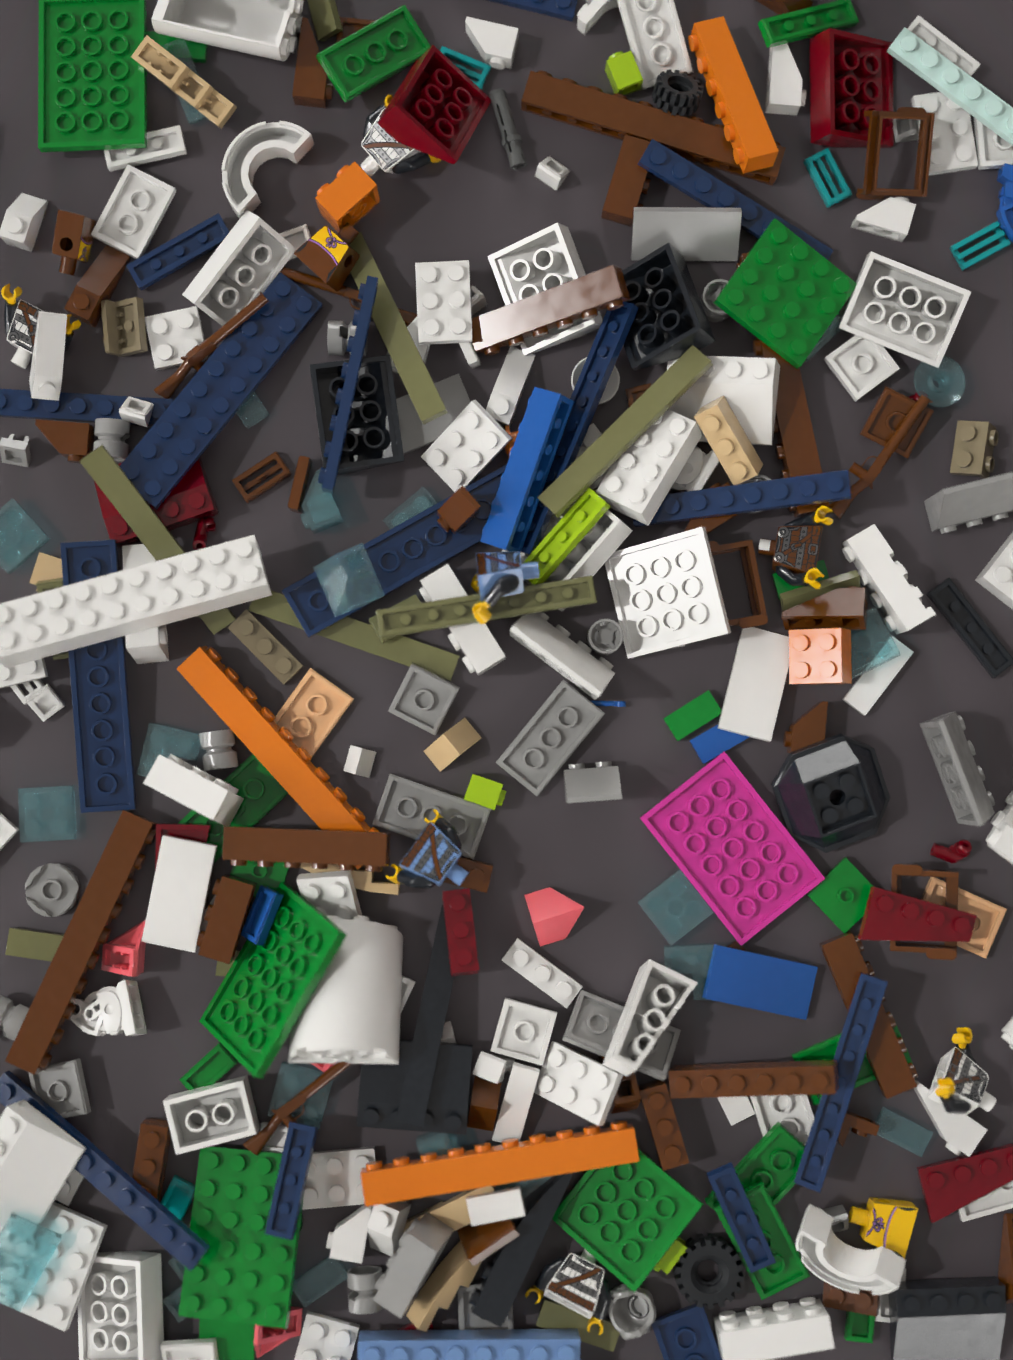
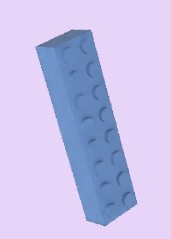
[358,1329,580,1360]

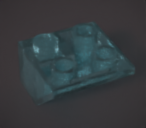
[313,543,385,618]

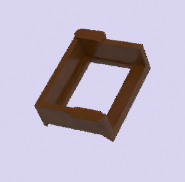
[856,107,935,200]
[709,540,768,628]
[890,864,959,960]

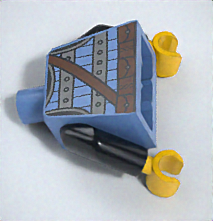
[471,551,539,624]
[386,809,469,889]

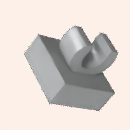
[0,434,31,467]

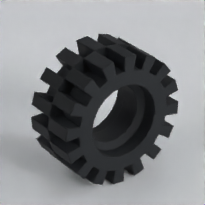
[652,69,704,116]

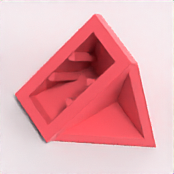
[524,887,585,947]
[101,920,146,977]
[254,1306,302,1359]

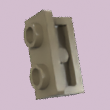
[101,297,148,357]
[950,420,999,479]

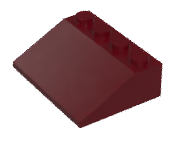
[810,28,894,148]
[377,45,491,165]
[94,458,219,548]

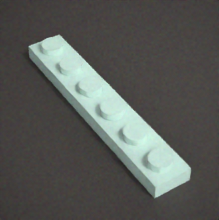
[887,27,1013,146]

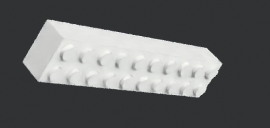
[0,535,272,668]

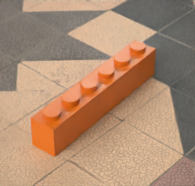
[688,16,779,174]

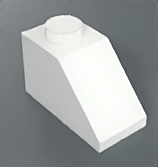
[465,16,518,69]
[0,193,48,252]
[851,196,916,242]
[367,1201,411,1256]
[326,1204,373,1264]

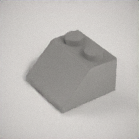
[563,761,622,803]

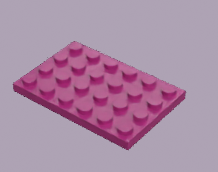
[640,752,825,946]

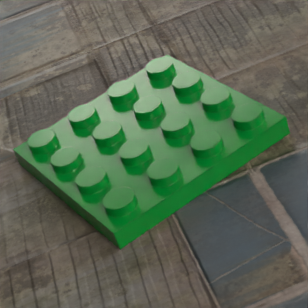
[713,218,857,369]
[552,1147,704,1292]

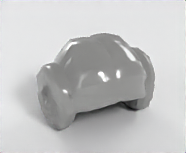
[608,1284,657,1340]

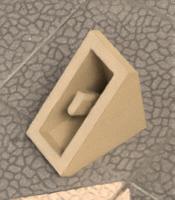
[424,718,481,772]

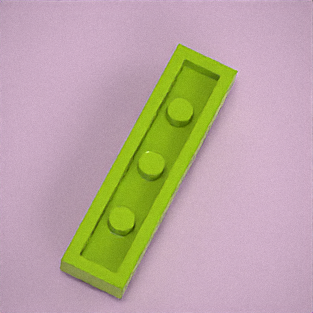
[523,487,611,585]

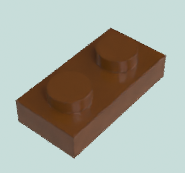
[822,1282,880,1317]

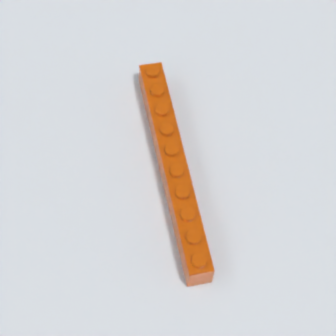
[176,646,380,870]
[360,1121,639,1207]

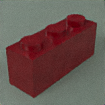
[442,888,479,977]

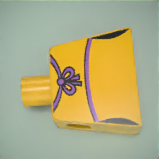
[848,1197,918,1259]

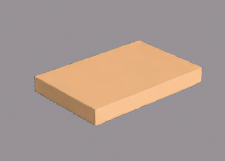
[273,668,354,758]
[921,877,1007,958]

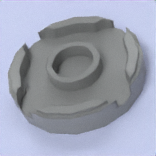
[25,863,80,917]

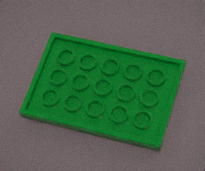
[38,0,147,152]
[199,882,347,1079]
[178,1146,304,1329]

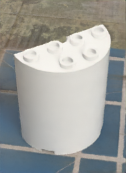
[151,0,304,61]
[288,915,403,1065]

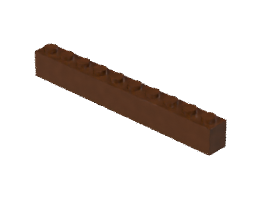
[521,71,786,186]
[736,252,830,518]
[5,810,157,1075]

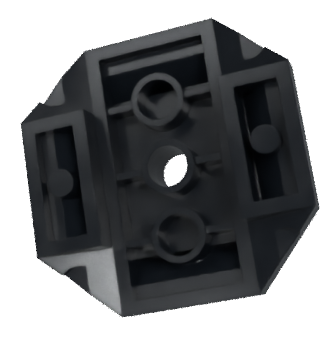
[771,733,890,853]

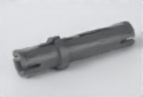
[489,88,527,170]

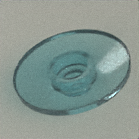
[914,356,966,407]

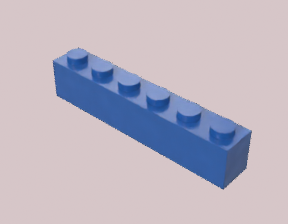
[480,387,574,553]

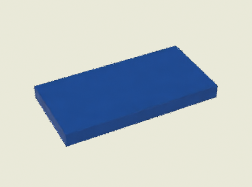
[702,944,818,1020]

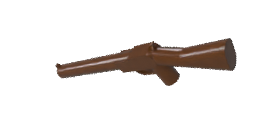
[280,265,417,327]
[154,292,269,399]
[829,395,933,520]
[243,1062,352,1155]

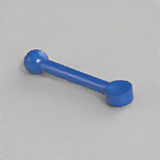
[589,700,626,707]

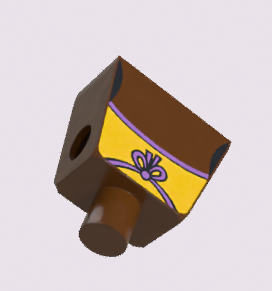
[52,209,97,276]
[293,222,359,292]

